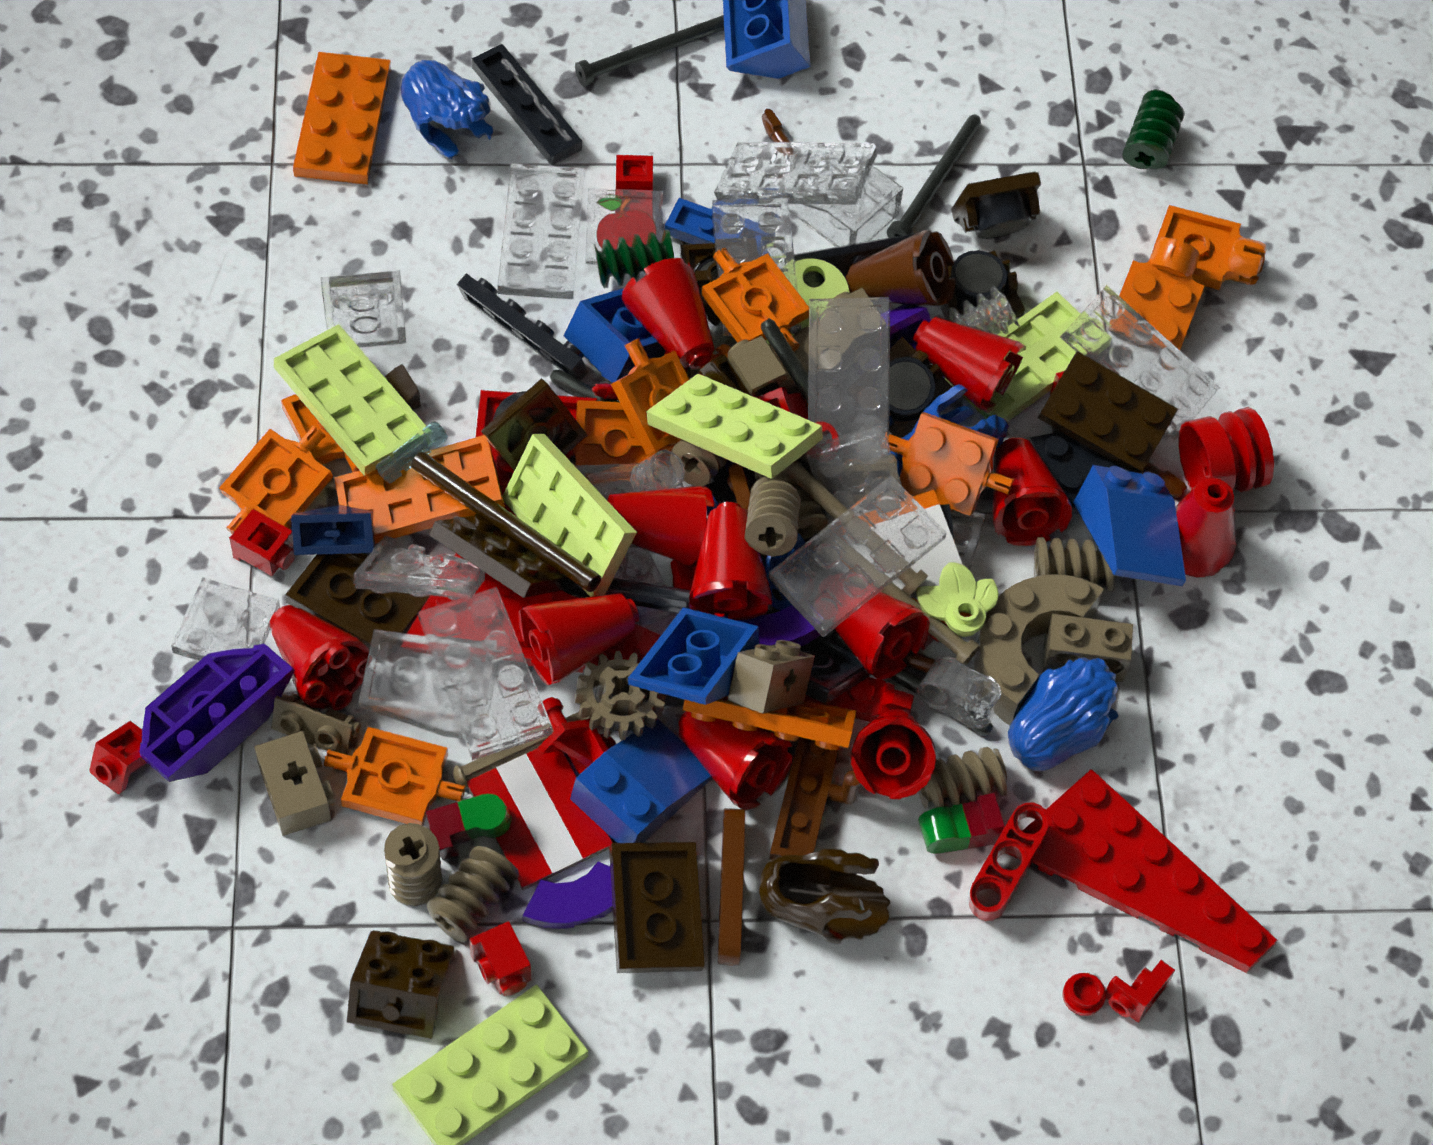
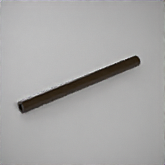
[411,452,601,592]

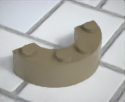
[728,288,887,398]
[974,574,1104,726]

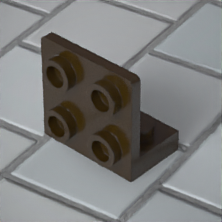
[346,930,454,1039]

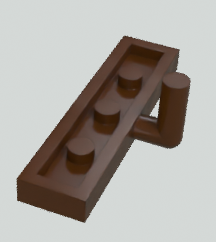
[769,737,860,860]

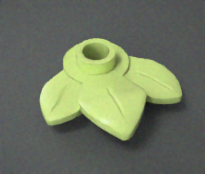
[916,562,999,637]

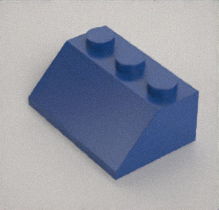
[723,0,811,79]

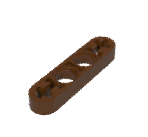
[717,808,745,966]

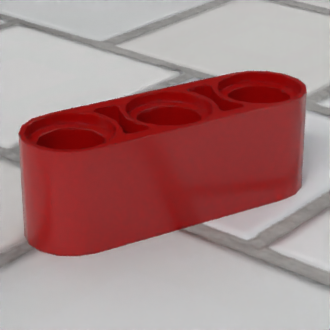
[969,802,1050,921]

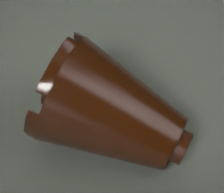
[845,230,956,306]

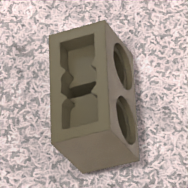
[1042,614,1133,682]

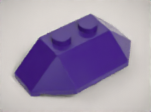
[139,644,294,782]

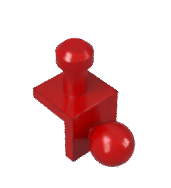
[538,697,616,775]

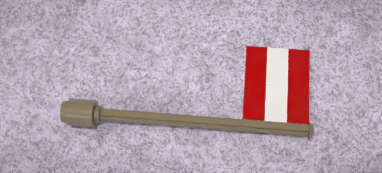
[453,608,779,891]

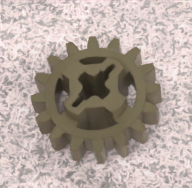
[575,651,666,740]

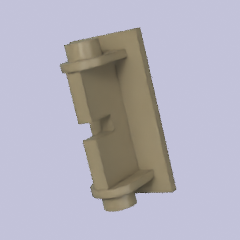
[271,693,361,755]

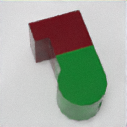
[918,793,1005,854]
[426,794,512,860]

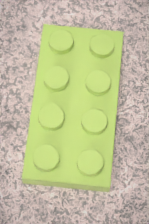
[945,292,1110,422]
[274,324,430,476]
[646,374,823,479]
[503,434,637,597]
[392,984,588,1145]

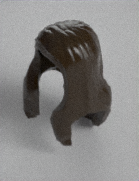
[759,849,890,944]

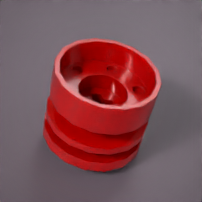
[1178,407,1274,492]

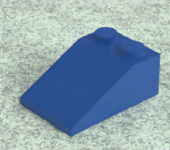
[563,288,666,383]
[1073,465,1186,587]
[628,607,759,705]
[570,719,712,843]

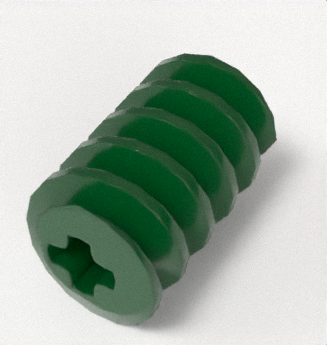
[1122,89,1185,169]
[594,230,674,289]

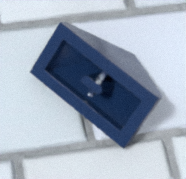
[291,505,375,555]

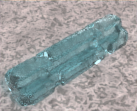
[376,421,448,483]

